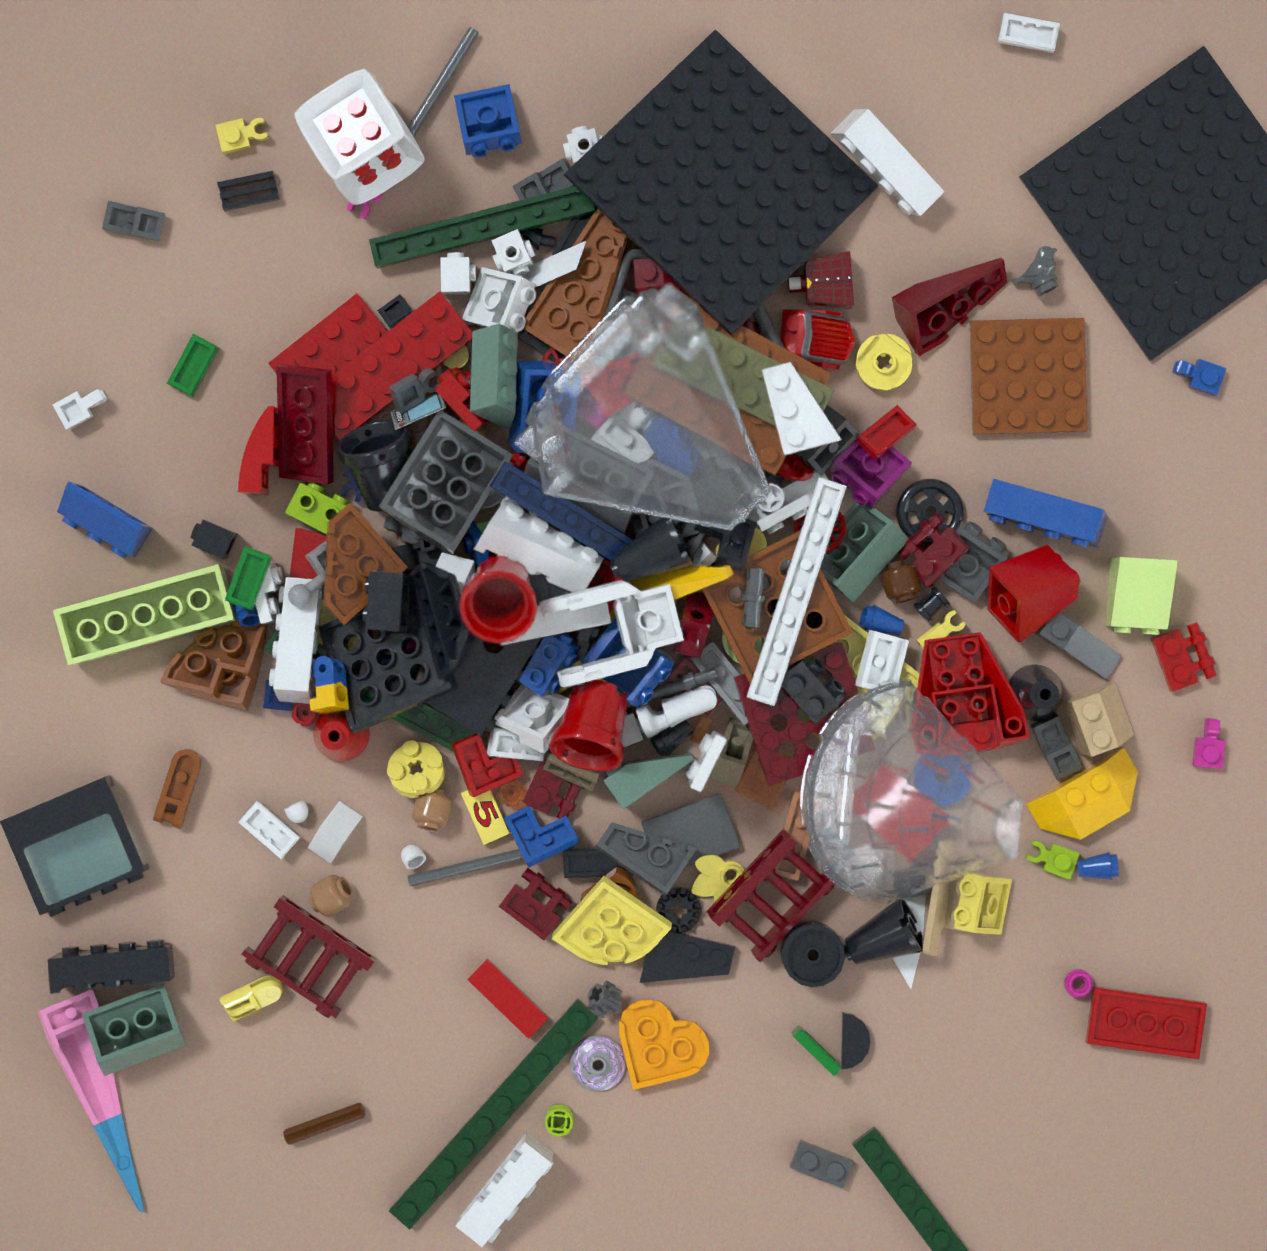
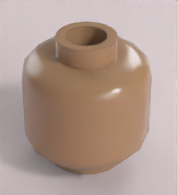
[412,789,452,831]
[309,875,353,917]

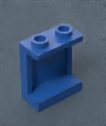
[581,617,674,708]

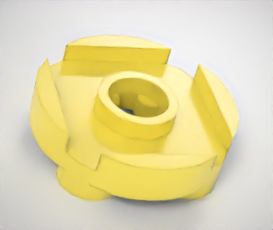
[855,334,912,391]
[387,740,445,798]

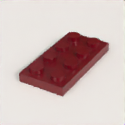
[276,364,334,484]

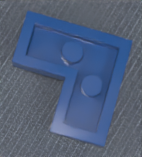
[504,806,580,868]

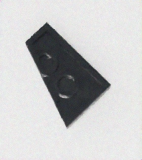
[640,931,735,983]

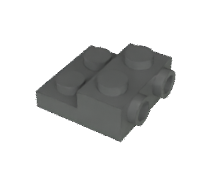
[940,521,1009,603]

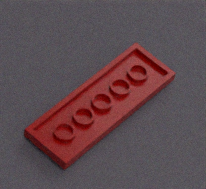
[332,291,473,440]

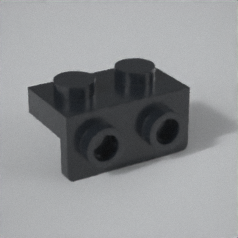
[781,654,846,724]

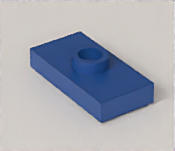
[463,520,490,566]

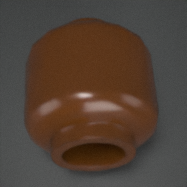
[881,560,921,604]

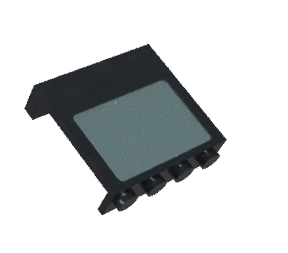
[0,775,150,917]

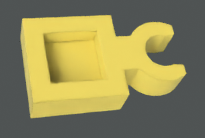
[215,118,269,154]

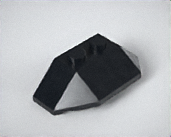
[410,562,474,680]

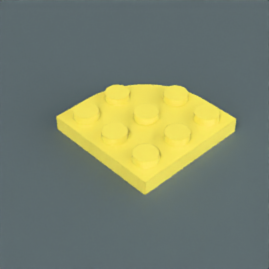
[552,876,672,965]

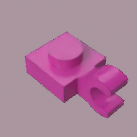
[1192,718,1225,769]

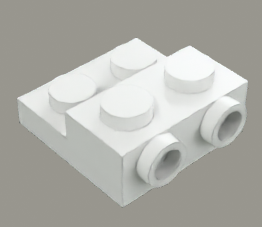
[462,267,536,333]
[255,558,285,624]
[495,684,569,754]

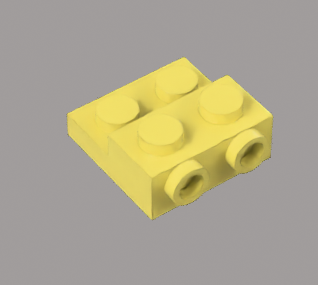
[954,872,1012,935]

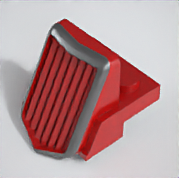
[781,309,856,370]

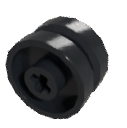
[780,920,845,987]

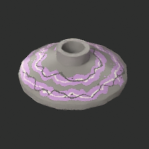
[570,1035,626,1091]

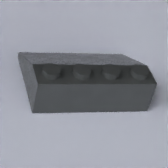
[379,410,513,555]

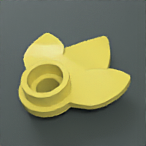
[691,855,744,902]

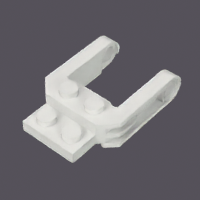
[539,580,684,687]

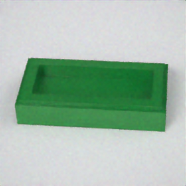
[167,334,219,397]
[225,546,273,610]
[791,1026,841,1076]

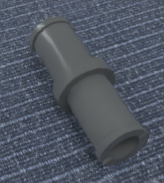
[742,568,765,627]

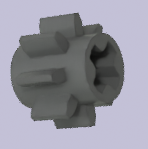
[588,980,622,1018]

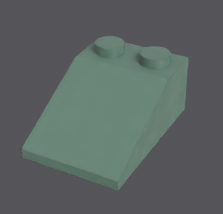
[603,752,694,809]

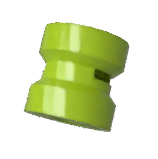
[545,1103,574,1137]

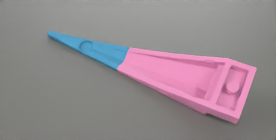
[37,989,144,1212]

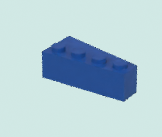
[984,479,1108,548]

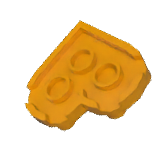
[619,999,709,1090]

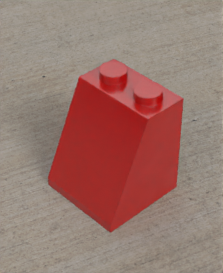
[987,544,1080,643]

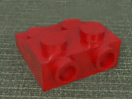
[434,366,491,431]

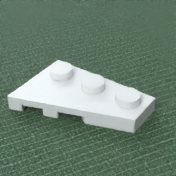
[762,362,841,455]

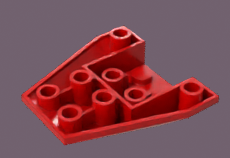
[911,632,1030,758]

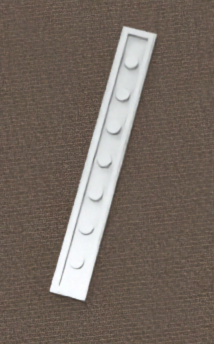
[746,477,847,706]

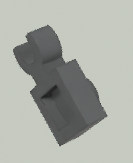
[388,368,439,414]

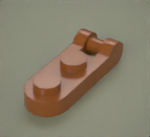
[153,749,202,829]

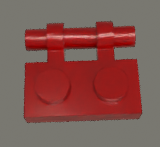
[1151,622,1217,692]

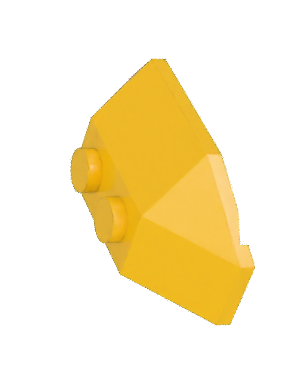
[1026,747,1138,840]

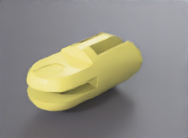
[219,975,283,1022]

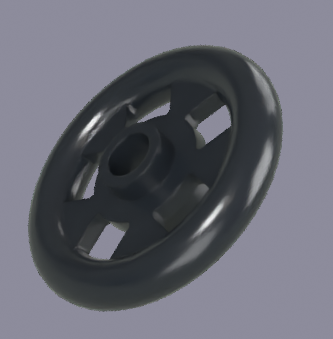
[896,479,964,546]

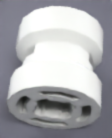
[755,484,784,513]

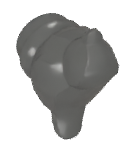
[1011,246,1059,296]

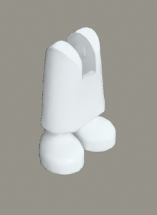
[636,685,717,738]

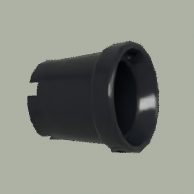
[337,419,411,512]

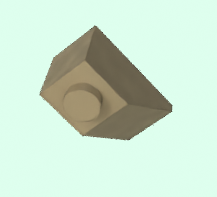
[710,717,753,787]

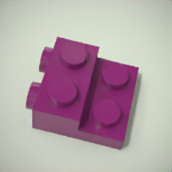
[829,426,912,508]

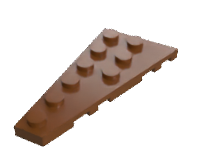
[523,208,628,370]

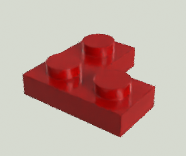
[451,733,524,798]

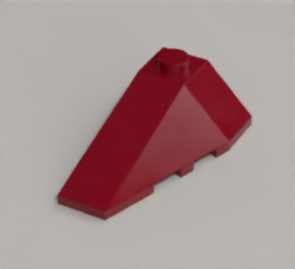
[892,258,1007,356]

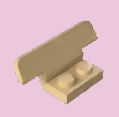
[923,844,967,956]

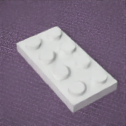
[686,730,727,792]

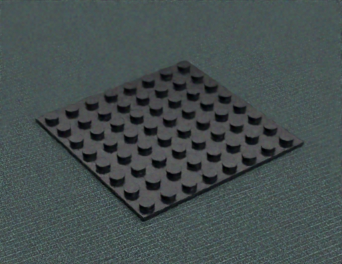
[564,29,879,335]
[1019,46,1267,361]

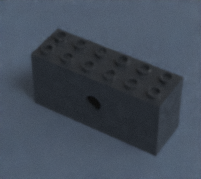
[420,562,571,736]

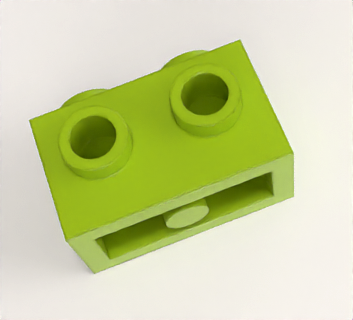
[285,482,350,534]

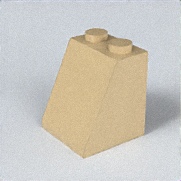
[1062,681,1134,757]

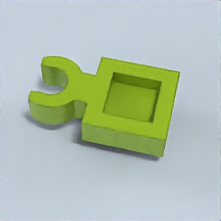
[1025,840,1080,880]

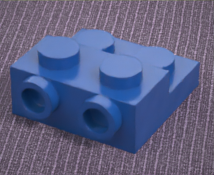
[454,84,522,158]

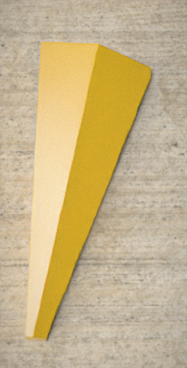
[598,565,734,626]

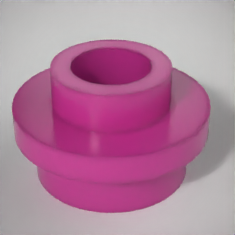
[1064,969,1093,998]

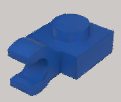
[1172,359,1226,396]

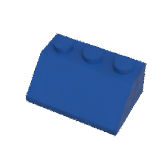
[508,361,580,453]
[57,481,153,558]

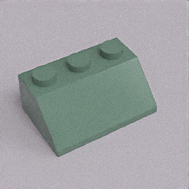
[470,323,518,429]
[820,502,909,603]
[82,983,186,1076]

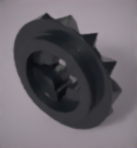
[656,887,701,933]

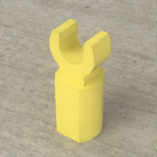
[916,610,966,649]

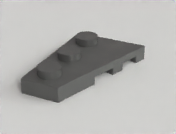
[595,822,697,896]

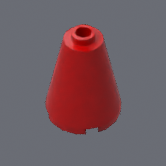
[313,710,370,762]

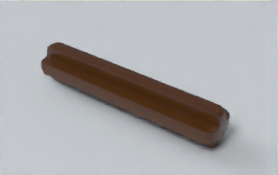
[283,1103,365,1145]

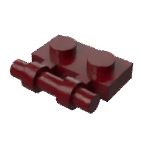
[898,513,970,587]
[523,751,584,819]
[498,867,573,940]

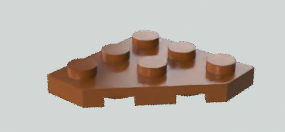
[323,503,408,625]

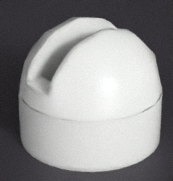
[284,800,309,823]
[401,845,426,870]

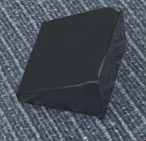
[377,294,413,329]

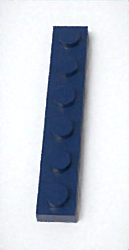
[490,461,632,562]

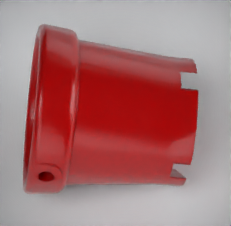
[459,556,537,643]
[548,680,628,771]

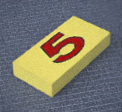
[461,790,510,845]

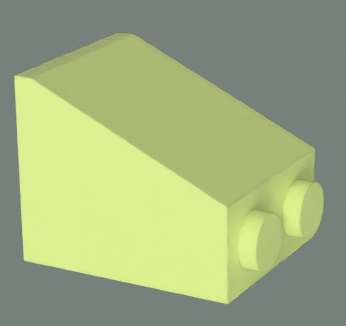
[1106,557,1177,635]

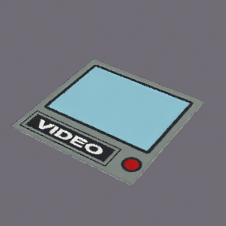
[390,392,446,430]

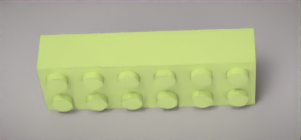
[53,564,236,665]

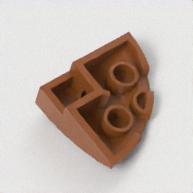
[160,621,267,711]

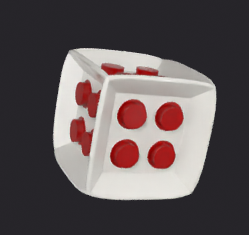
[294,69,425,205]

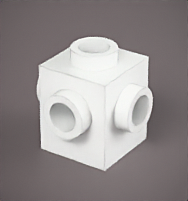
[563,126,602,165]
[491,229,536,276]

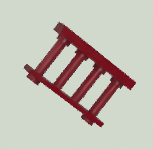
[706,828,838,962]
[241,895,377,1018]

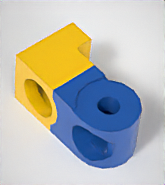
[310,656,349,714]

